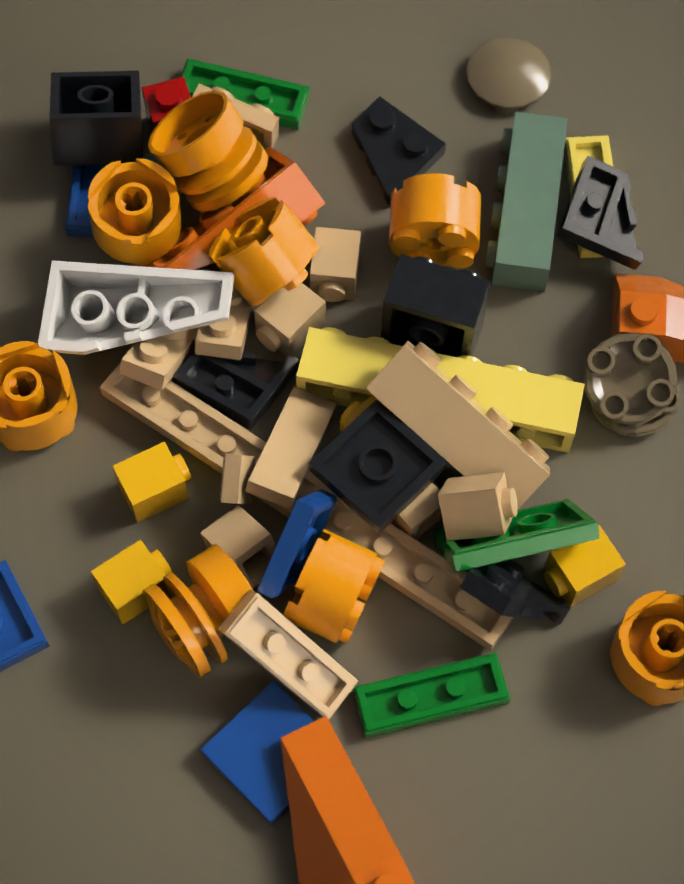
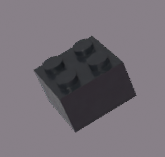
[50,71,143,167]
[381,254,491,357]

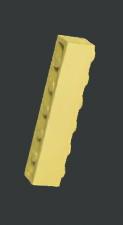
[296,327,585,453]

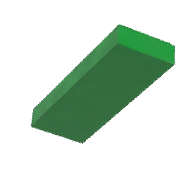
[180,58,310,130]
[352,652,510,739]

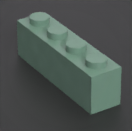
[485,111,568,292]

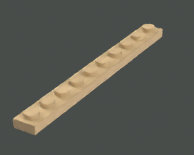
[100,362,514,651]

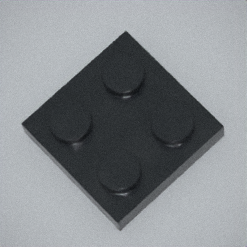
[309,399,447,534]

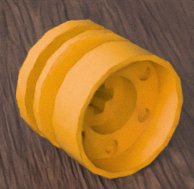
[148,90,269,212]
[142,544,254,678]

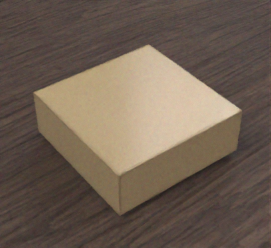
[220,453,256,504]

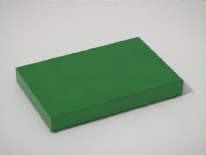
[433,499,600,572]

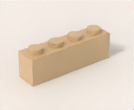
[366,341,550,509]

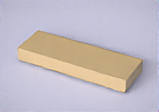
[245,387,337,509]
[218,589,358,720]

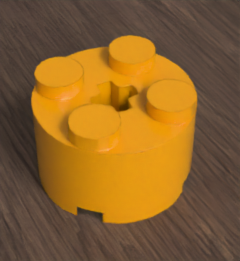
[88,158,181,267]
[389,173,481,268]
[209,197,319,307]
[0,341,78,451]
[283,529,385,644]
[609,591,684,706]

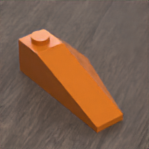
[145,146,325,270]
[612,273,684,363]
[280,716,415,884]

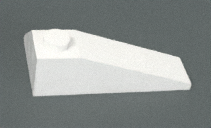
[38,261,235,355]

